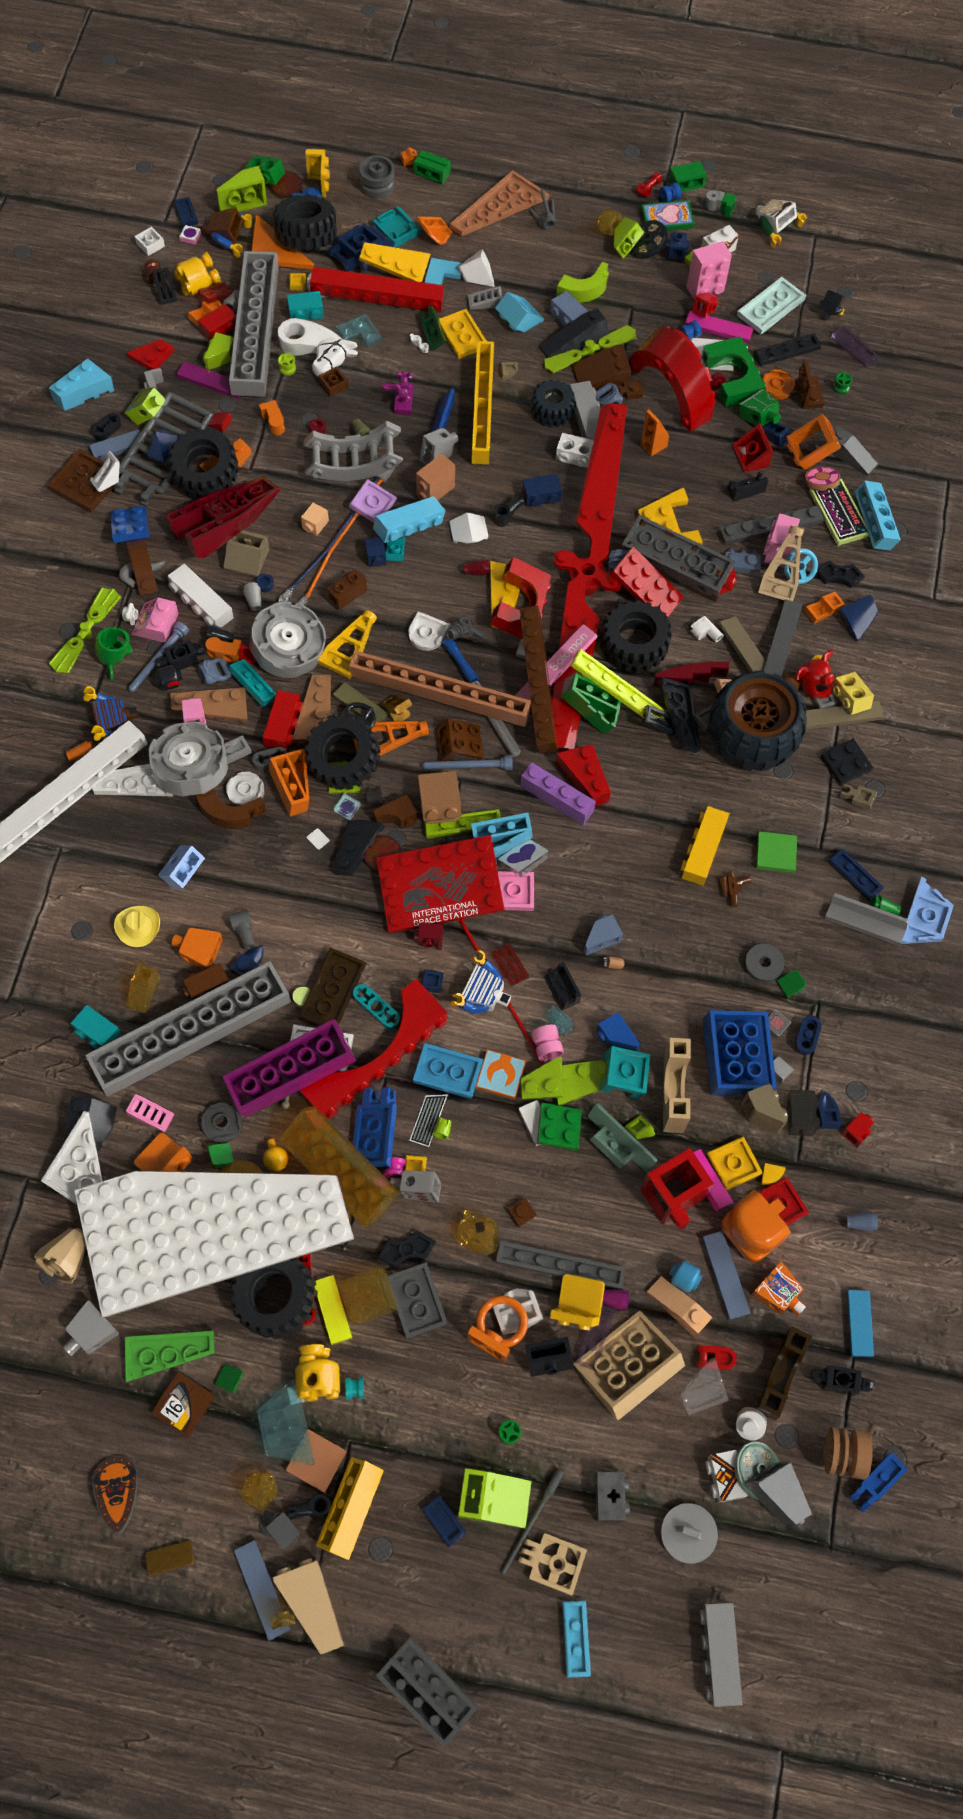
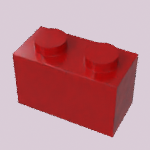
[198,304,237,342]

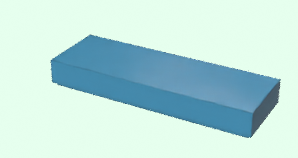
[847,1290,874,1357]

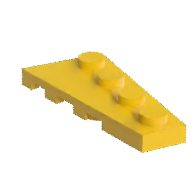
[359,242,430,282]
[490,561,520,629]

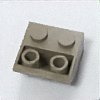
[224,531,269,578]
[741,1084,788,1134]

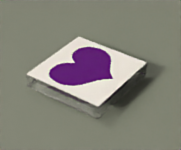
[498,839,551,877]

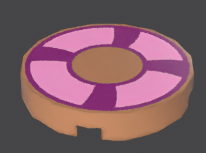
[805,467,840,491]

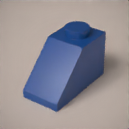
[596,1012,641,1052]

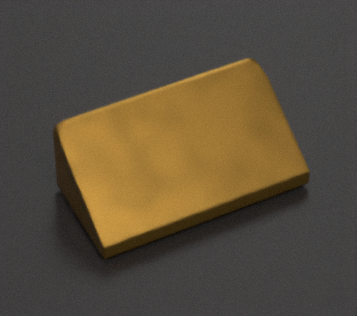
[146,1540,196,1576]

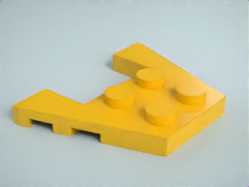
[638,488,703,545]

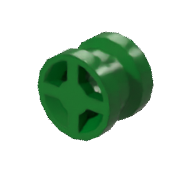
[833,372,852,395]
[498,1420,521,1445]

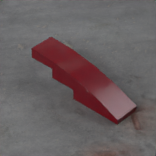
[654,662,729,687]

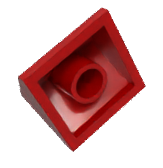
[732,424,773,472]

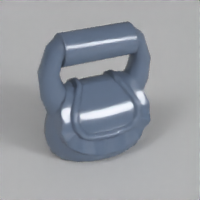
[596,383,623,406]
[197,658,232,684]

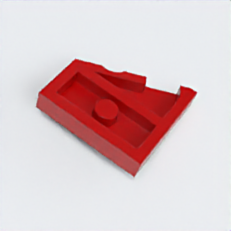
[127,339,175,370]

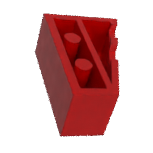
[555,744,611,806]

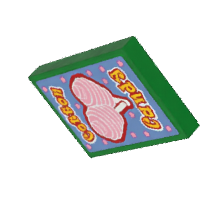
[641,200,695,231]

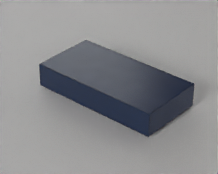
[174,197,198,228]
[422,1495,467,1548]

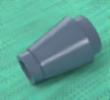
[847,1211,878,1232]

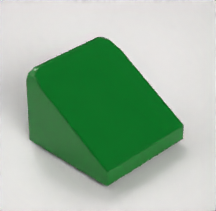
[777,969,806,998]
[208,1143,234,1169]
[215,1364,245,1394]

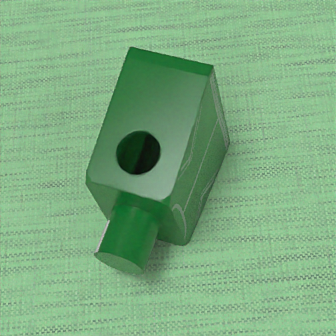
[739,389,781,427]

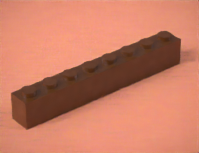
[519,605,558,754]

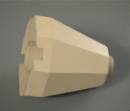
[34,1228,86,1284]

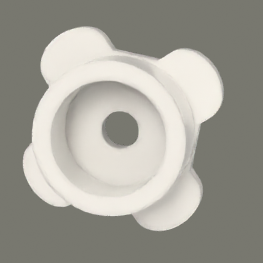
[122,603,138,625]

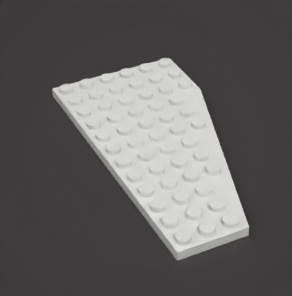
[74,1171,354,1317]

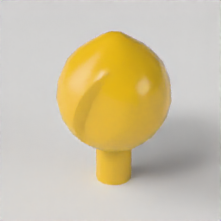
[263,1139,288,1172]

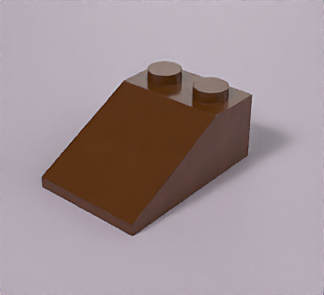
[573,346,631,390]

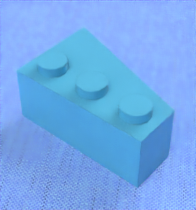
[49,358,114,411]
[471,813,533,858]

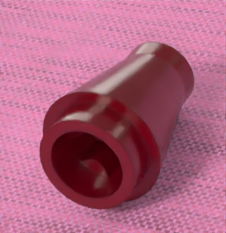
[464,558,490,576]

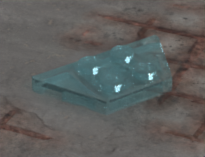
[257,1379,315,1465]

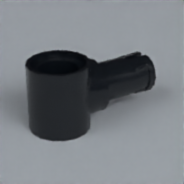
[494,495,524,527]
[287,1494,334,1520]

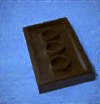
[298,947,367,1027]

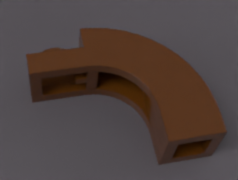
[126,538,158,595]
[195,789,266,829]

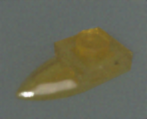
[271,1610,297,1630]

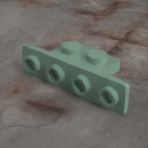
[588,1103,658,1173]

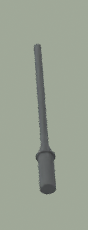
[501,1469,564,1575]

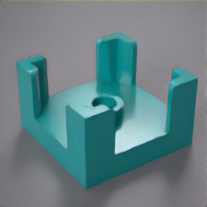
[599,1046,650,1100]

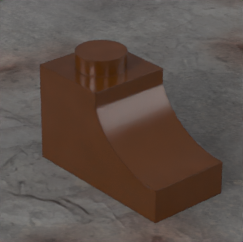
[373,794,418,829]

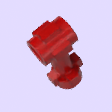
[636,172,662,198]

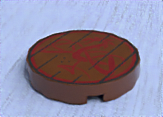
[270,171,302,199]
[364,835,402,872]

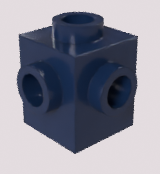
[665,232,689,260]

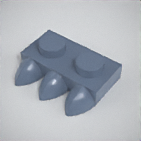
[725,547,761,574]

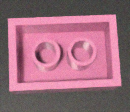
[686,241,732,301]

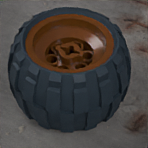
[709,671,807,772]

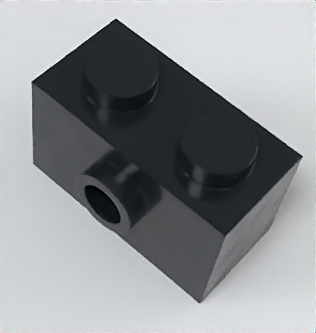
[525,1337,574,1377]

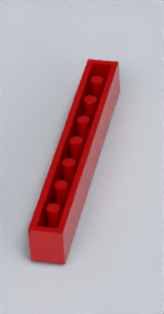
[310,267,445,313]

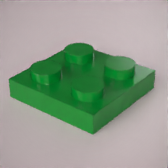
[537,1103,582,1151]

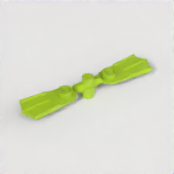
[545,325,636,374]
[49,588,121,674]

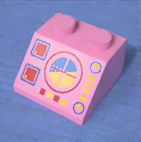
[132,598,179,643]

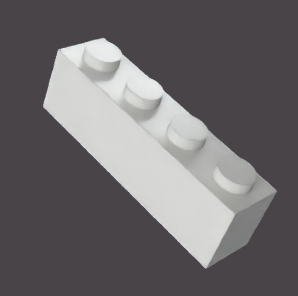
[168,563,233,627]

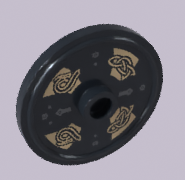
[631,220,668,258]

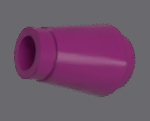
[602,1289,630,1311]

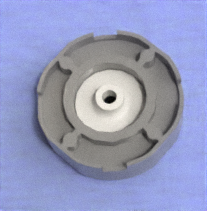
[250,602,326,678]
[149,721,228,797]

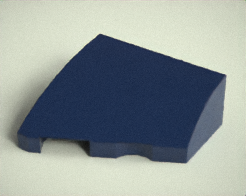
[839,594,878,642]

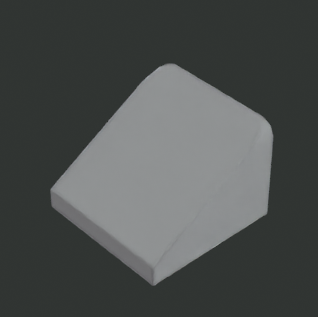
[774,1056,794,1084]

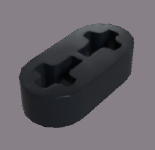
[92,413,122,441]

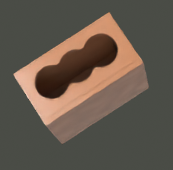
[416,454,455,501]

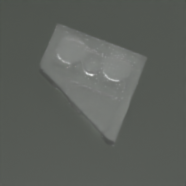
[679,1358,729,1415]

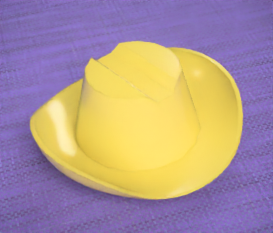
[114,905,160,947]

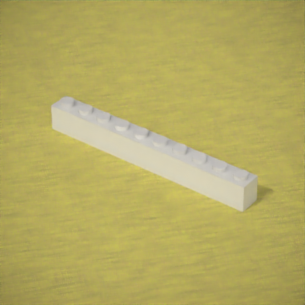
[0,721,148,863]

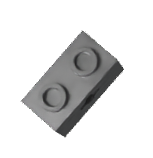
[595,1472,630,1522]

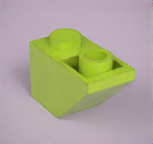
[614,217,644,259]
[203,333,234,370]

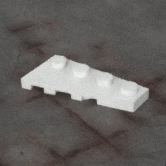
[92,764,173,796]

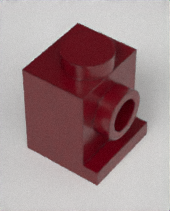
[414,923,443,950]

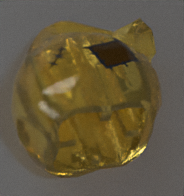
[455,1210,498,1255]

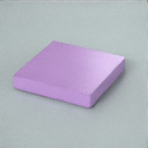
[349,479,397,523]

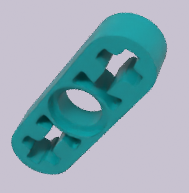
[353,984,400,1030]

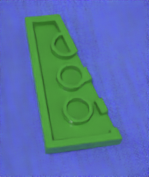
[125,1331,215,1382]

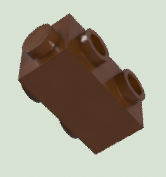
[327,569,367,610]
[182,963,229,1001]

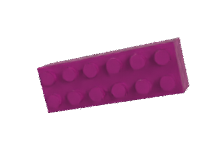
[223,1019,357,1118]

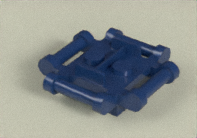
[328,224,395,272]

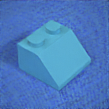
[496,292,544,332]

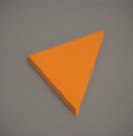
[252,216,314,270]

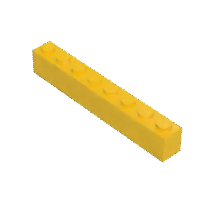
[472,341,494,465]

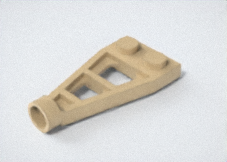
[758,525,804,601]

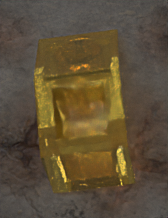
[126,963,161,1013]

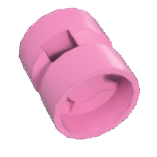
[531,1025,564,1061]

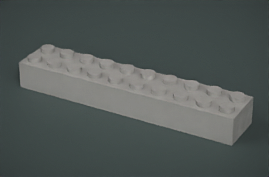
[229,251,279,397]
[85,961,291,1097]

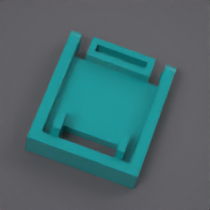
[371,206,420,248]

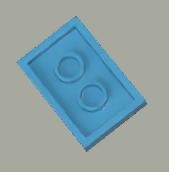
[413,1043,483,1099]

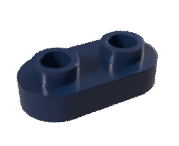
[795,1015,822,1055]

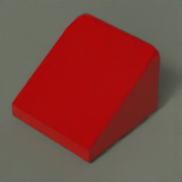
[208,412,232,432]

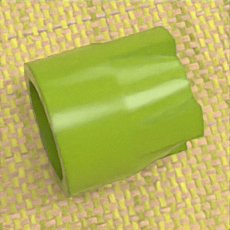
[432,1118,451,1140]

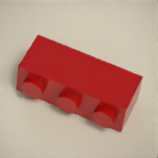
[263,690,303,750]

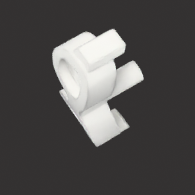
[410,334,429,353]

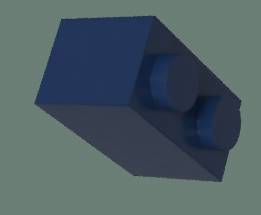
[522,474,562,507]

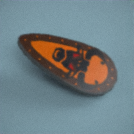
[92,1456,138,1534]

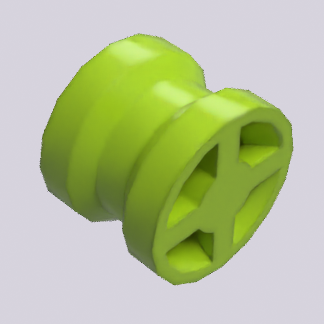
[278,353,296,376]

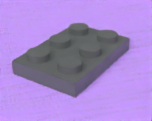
[386,1262,448,1340]

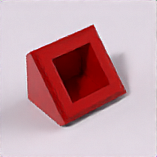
[239,643,257,665]

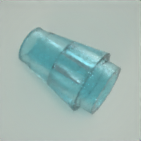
[548,1006,575,1036]

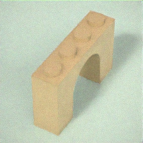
[663,1038,691,1133]

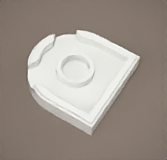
[408,611,451,651]

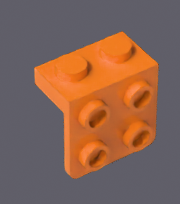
[134,1133,192,1172]

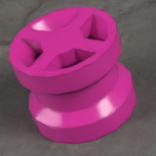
[383,1157,406,1179]

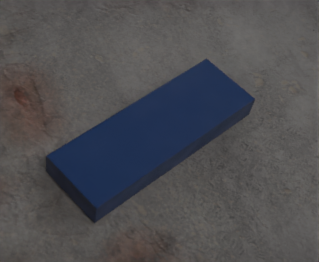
[828,849,884,902]

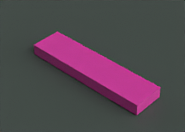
[685,311,753,344]

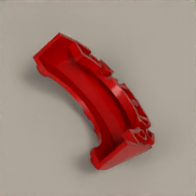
[629,326,715,432]

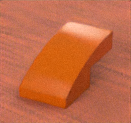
[188,298,222,328]
[804,592,846,624]

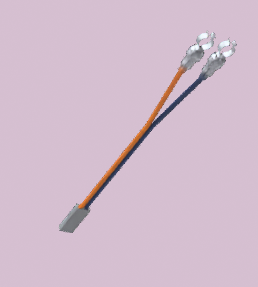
[274,467,396,608]

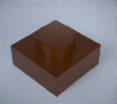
[507,1198,537,1228]

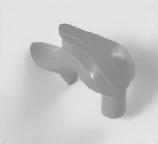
[119,561,166,588]

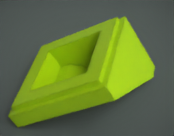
[624,1115,655,1139]

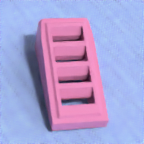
[126,1094,175,1133]

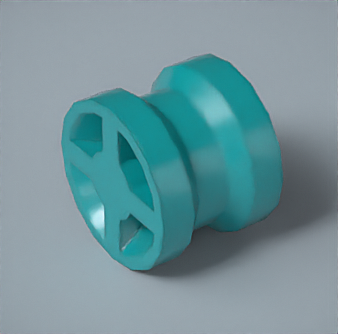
[345,1376,364,1400]

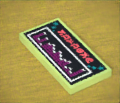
[809,479,869,546]

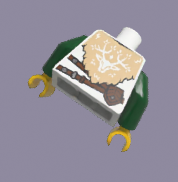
[756,199,807,248]

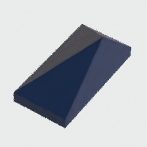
[148,429,179,464]

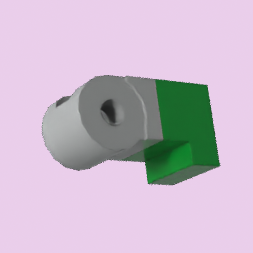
[705,190,737,218]

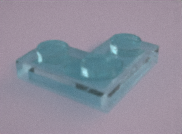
[337,314,382,348]

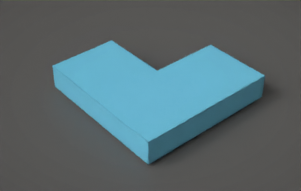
[425,258,462,285]

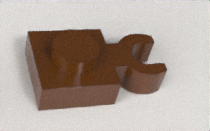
[612,380,644,400]

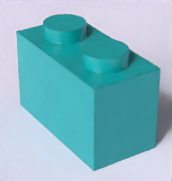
[287,291,324,320]
[71,1005,121,1050]

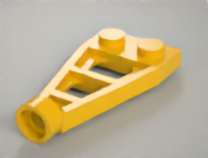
[318,610,377,679]

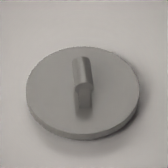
[661,1503,718,1564]

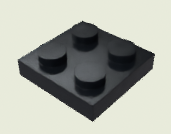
[821,738,874,786]

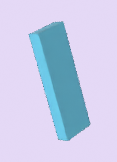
[562,1601,591,1678]

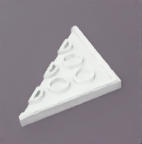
[41,1111,103,1205]

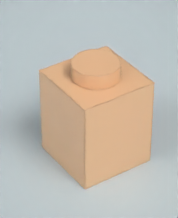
[301,503,329,536]

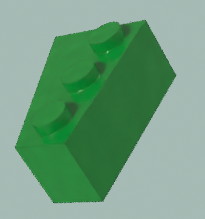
[561,673,621,734]

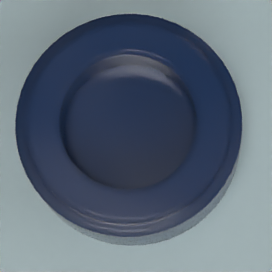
[256,574,274,592]

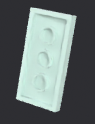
[737,277,806,334]

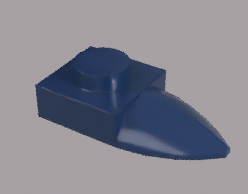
[230,945,264,977]
[817,1091,842,1129]

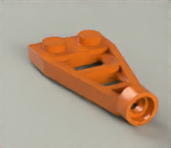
[353,720,429,756]

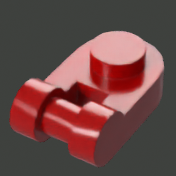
[696,1345,737,1371]

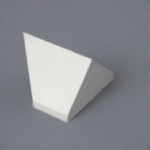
[458,249,495,287]

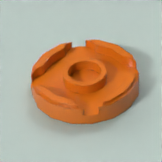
[762,370,795,400]

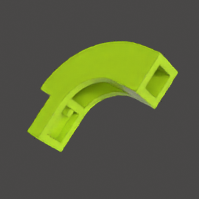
[556,262,609,303]

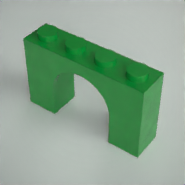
[701,336,766,408]

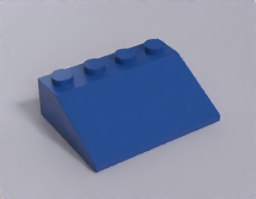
[702,1010,777,1096]

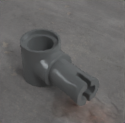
[228,909,255,950]

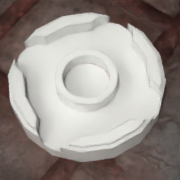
[226,772,264,806]

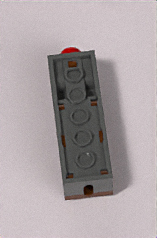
[622,515,737,602]

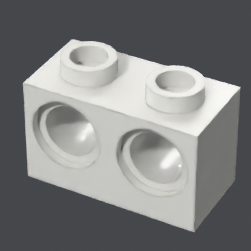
[556,433,594,468]

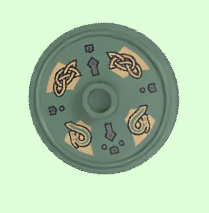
[735,1442,779,1500]

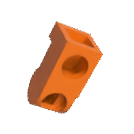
[259,400,285,436]
[205,637,242,663]

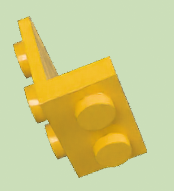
[306,149,330,198]
[550,1274,605,1330]

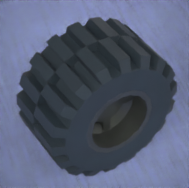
[531,379,575,427]

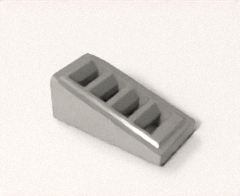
[468,286,503,310]

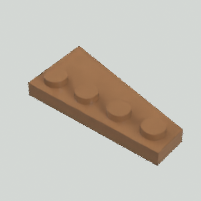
[292,675,331,743]
[171,687,248,723]

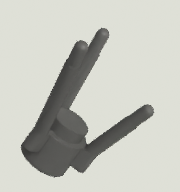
[530,189,557,229]

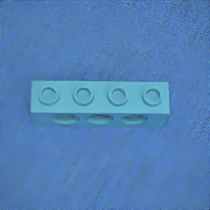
[854,481,901,551]

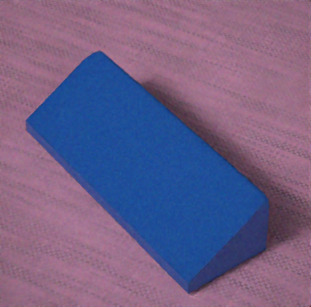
[430,389,454,433]

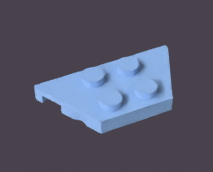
[901,877,954,944]

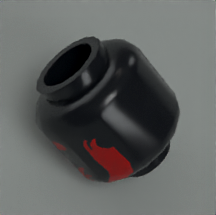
[154,664,183,691]

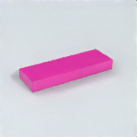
[693,1149,734,1212]

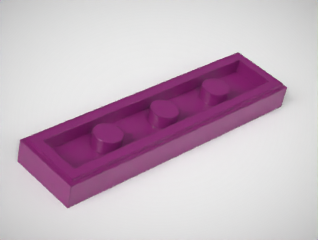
[177,362,240,399]

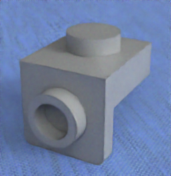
[144,368,164,390]

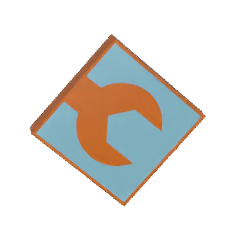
[476,1049,526,1100]

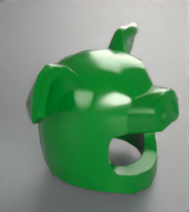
[94,627,132,680]

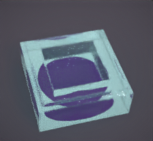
[334,794,361,820]

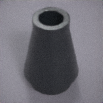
[206,625,234,643]

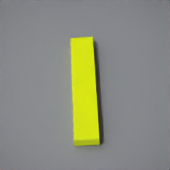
[570,649,667,719]

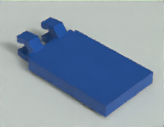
[350,1087,397,1168]

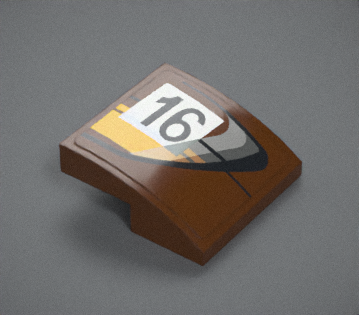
[151,1372,216,1438]

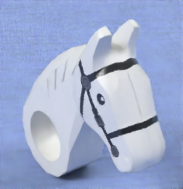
[278,318,358,377]

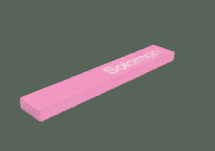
[515,624,597,706]

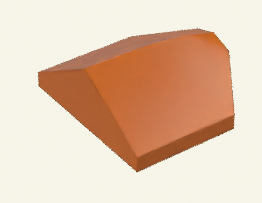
[416,216,452,245]

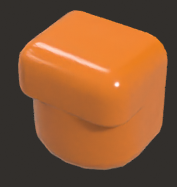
[721,1190,791,1263]

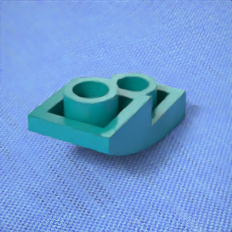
[386,536,406,561]

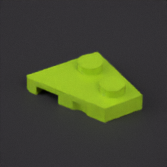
[521,1057,564,1100]

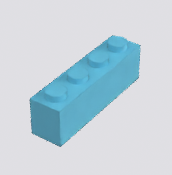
[373,496,446,543]

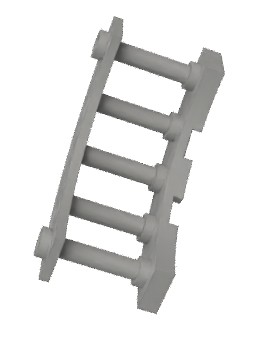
[303,421,403,481]

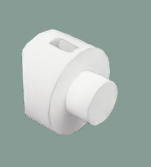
[736,1407,767,1441]

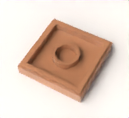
[286,1429,347,1493]

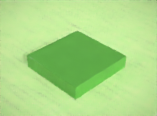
[756,832,797,873]

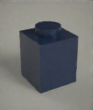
[365,537,386,567]

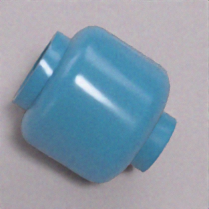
[669,1260,703,1293]

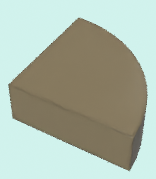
[501,362,518,380]

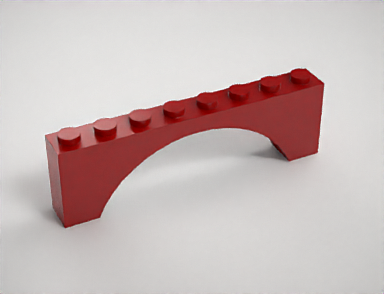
[297,979,448,1121]

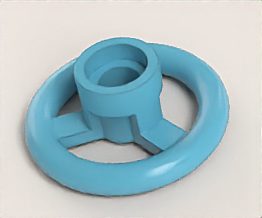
[784,548,818,584]

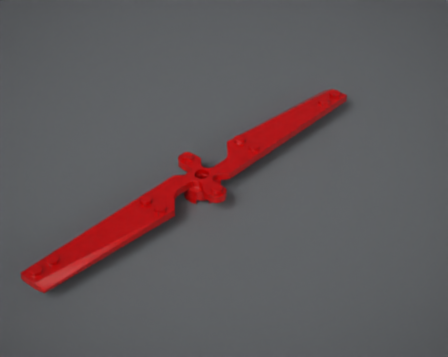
[552,403,627,751]

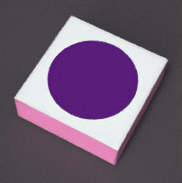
[179,225,201,245]

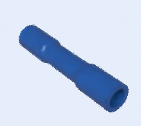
[442,638,479,683]

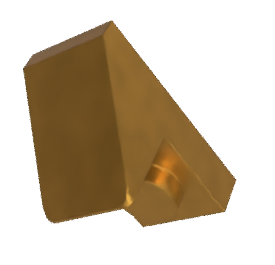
[379,695,412,722]

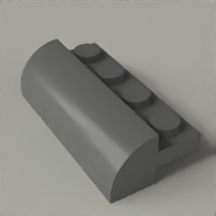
[376,1637,478,1748]

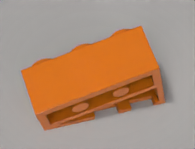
[269,748,309,817]

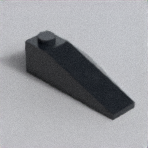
[539,308,610,358]
[63,1096,117,1152]

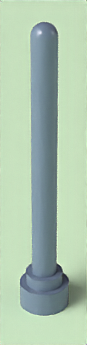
[128,622,189,692]
[422,755,513,771]

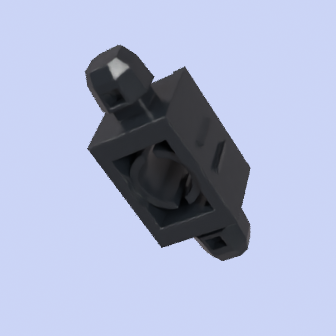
[155,639,207,670]
[810,1365,873,1396]

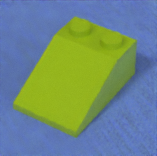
[216,166,267,212]

